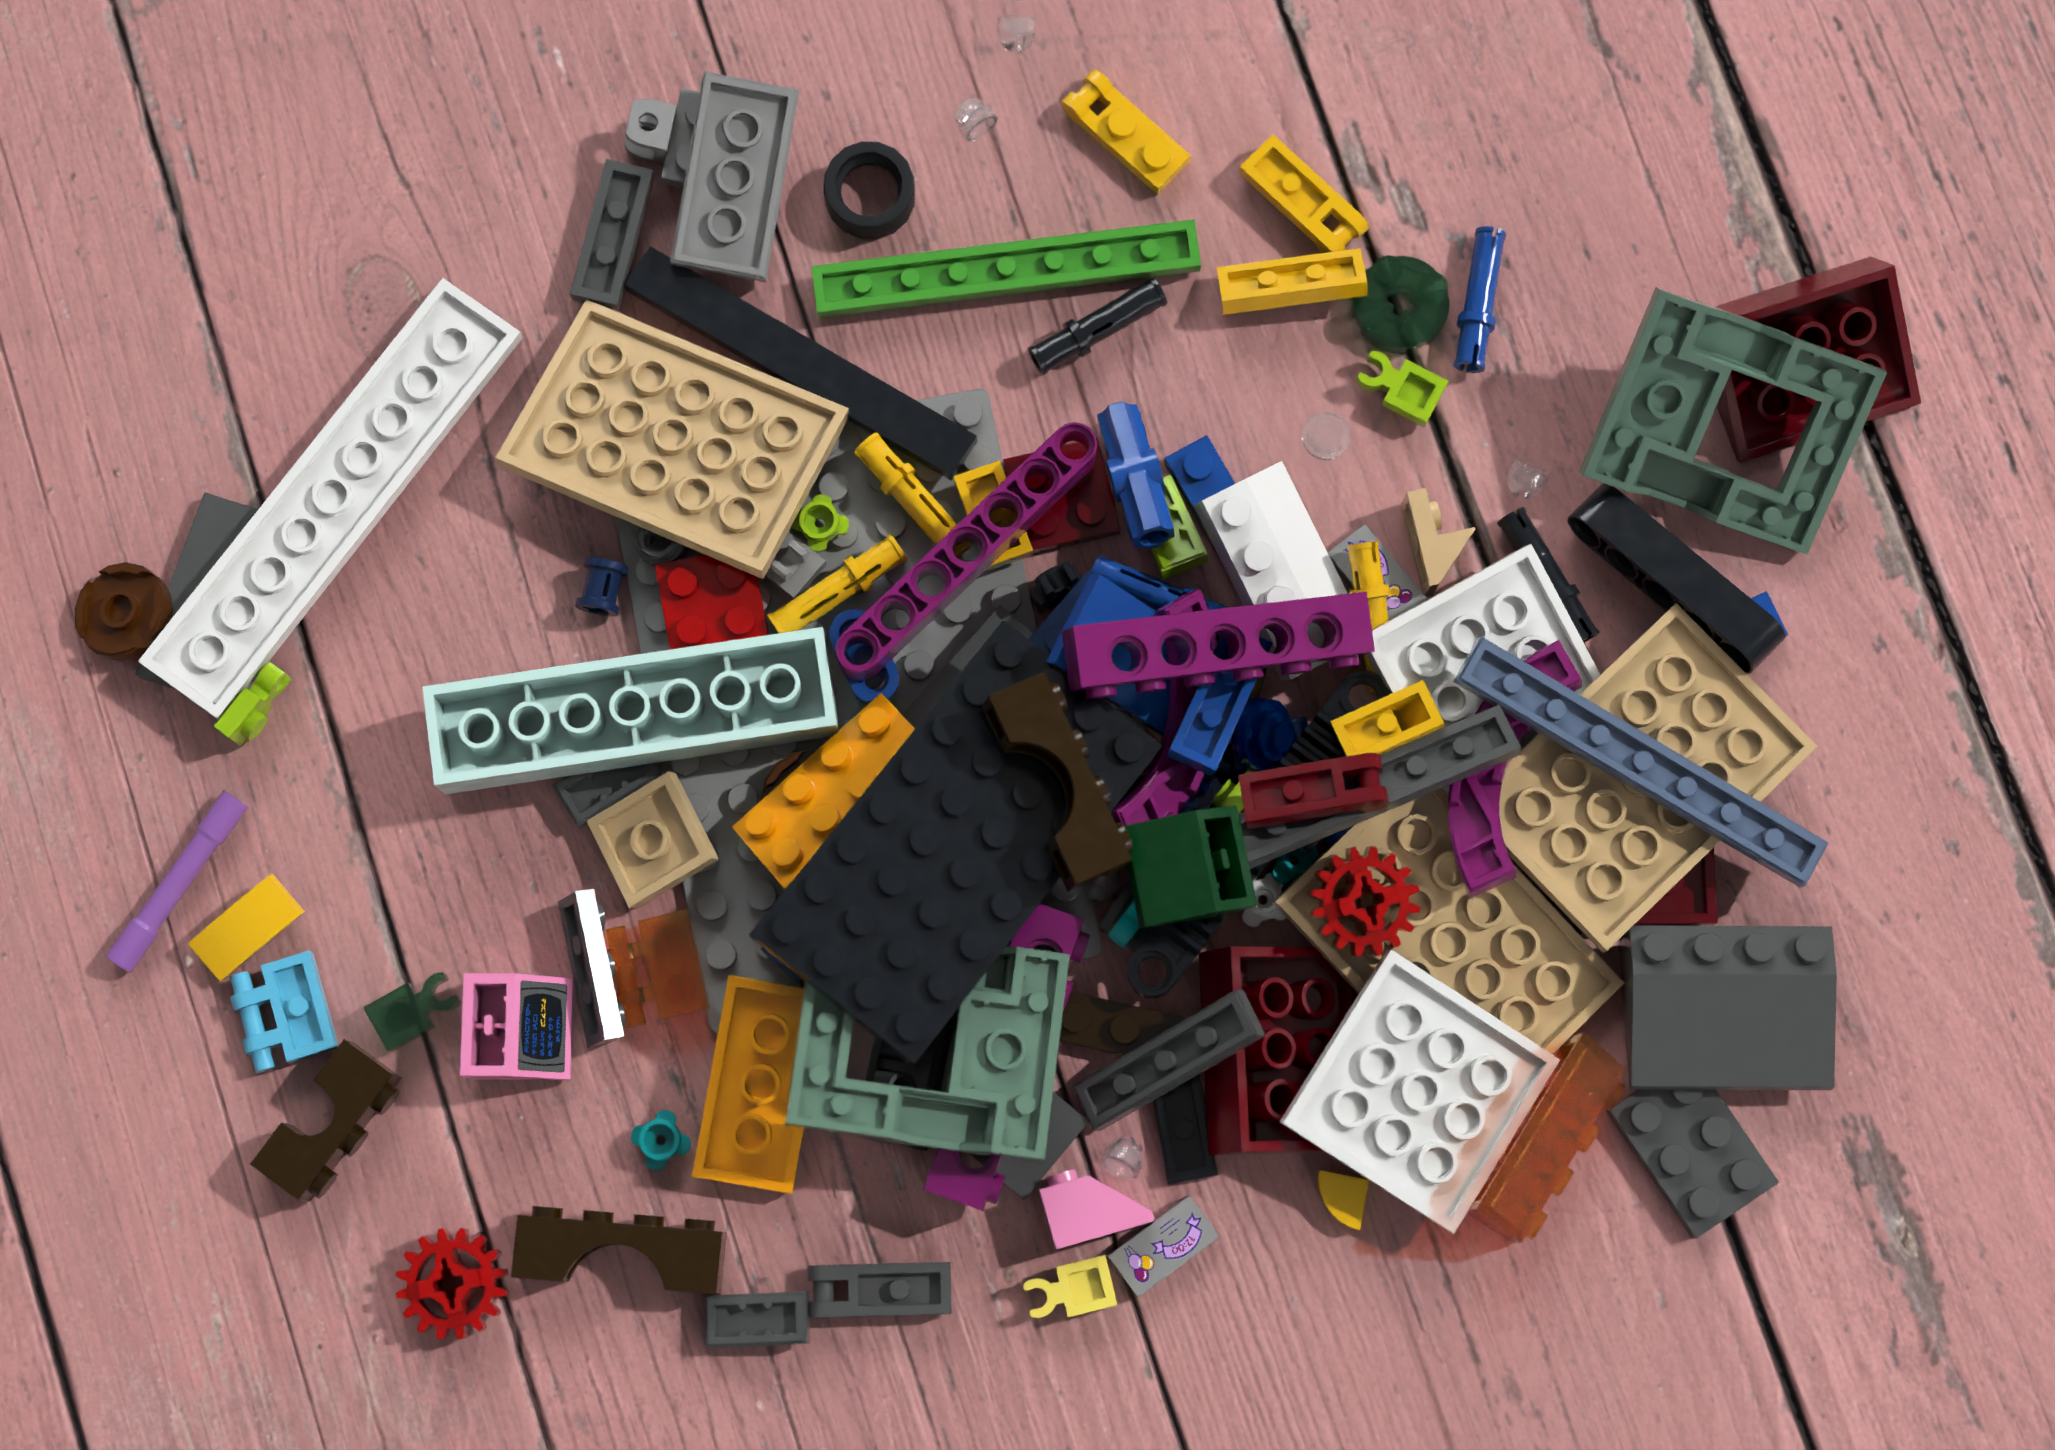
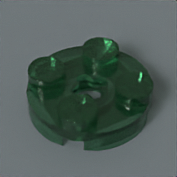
[1351,255,1450,354]

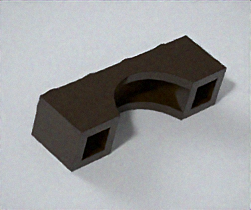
[981,672,1133,893]
[511,1206,727,1294]

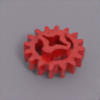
[1307,846,1421,956]
[395,1228,509,1340]

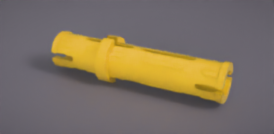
[854,432,973,558]
[767,534,908,633]
[1346,541,1390,692]

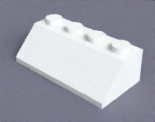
[1193,461,1348,681]

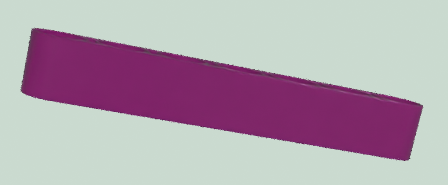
[836,422,1097,681]

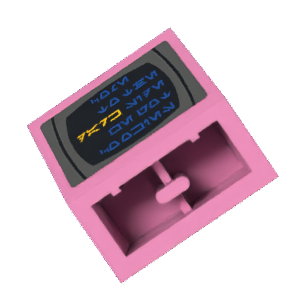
[460,973,574,1080]

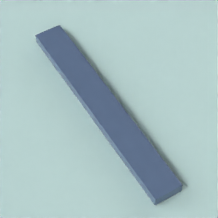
[1453,636,1829,888]

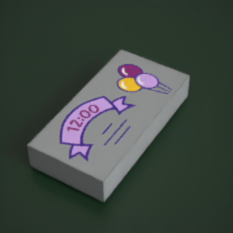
[1328,524,1427,620]
[1108,1195,1220,1298]

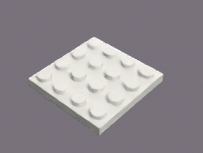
[1366,544,1600,794]
[1280,949,1560,1234]

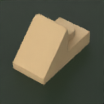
[1401,488,1475,596]

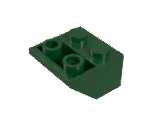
[1125,805,1257,928]

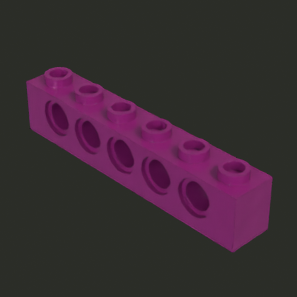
[1062,591,1375,699]
[923,904,1090,1211]

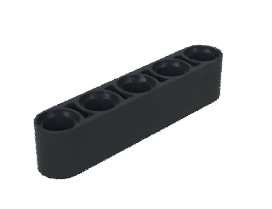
[1567,483,1785,674]

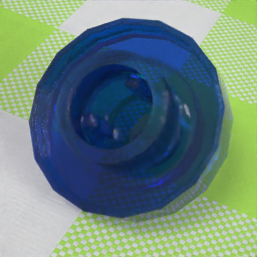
[1231,697,1294,771]

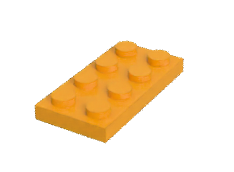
[732,693,915,889]
[692,975,804,1194]

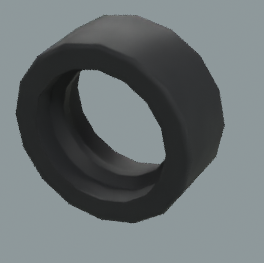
[824,141,915,239]

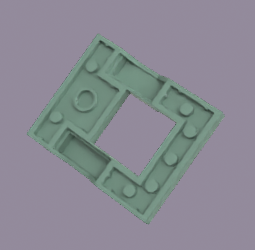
[1579,287,1887,555]
[784,947,1070,1161]

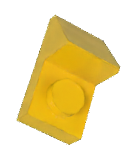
[1331,680,1445,756]

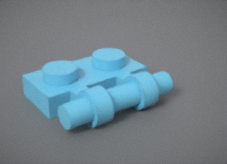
[230,951,339,1073]

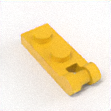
[1060,69,1191,195]
[1239,134,1369,253]

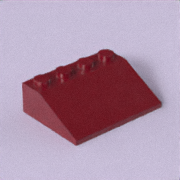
[1715,256,1921,462]
[1198,946,1358,1155]

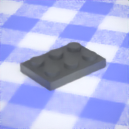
[1606,1089,1779,1239]

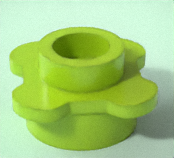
[791,494,849,553]

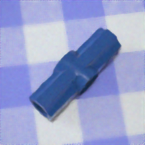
[1097,401,1175,550]

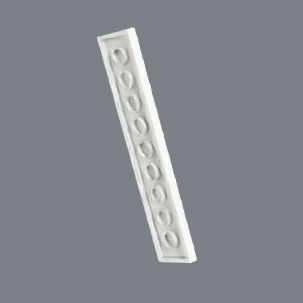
[138,278,523,720]

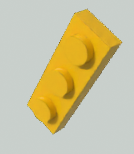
[1217,248,1368,315]

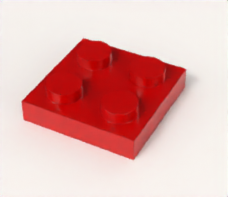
[654,555,769,649]

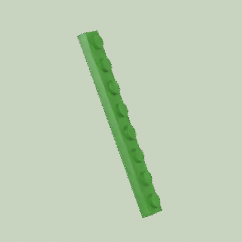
[811,219,1201,318]

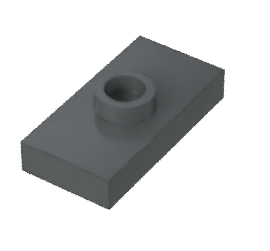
[552,763,663,829]
[705,1291,810,1348]

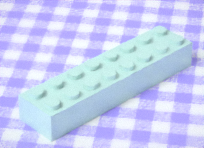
[422,627,839,794]

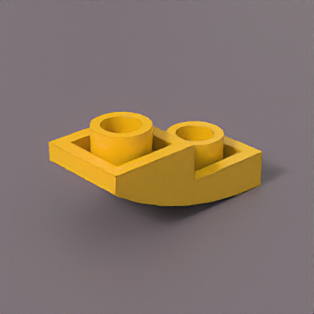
[188,874,305,982]

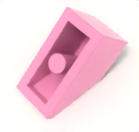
[1039,1169,1155,1250]

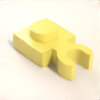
[1023,1255,1117,1318]

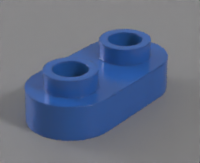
[829,609,899,705]

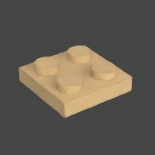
[586,771,719,909]

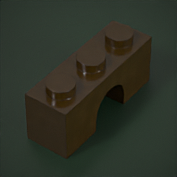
[250,1039,402,1202]

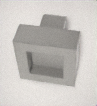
[765,531,827,600]

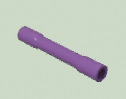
[106,790,248,973]

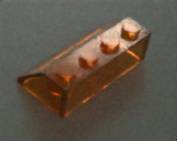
[1467,1033,1626,1243]

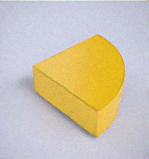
[1317,1170,1369,1231]

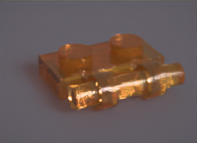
[605,909,711,1028]

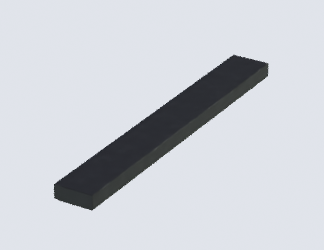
[624,246,978,481]

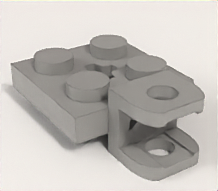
[625,88,700,189]

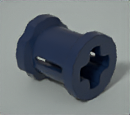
[575,557,628,617]

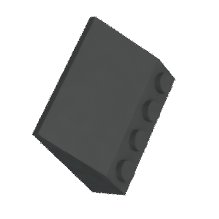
[1619,925,1837,1090]

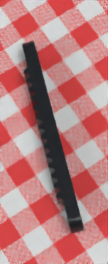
[1127,670,1389,999]

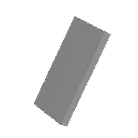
[670,71,799,282]

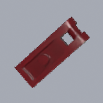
[1238,753,1389,829]

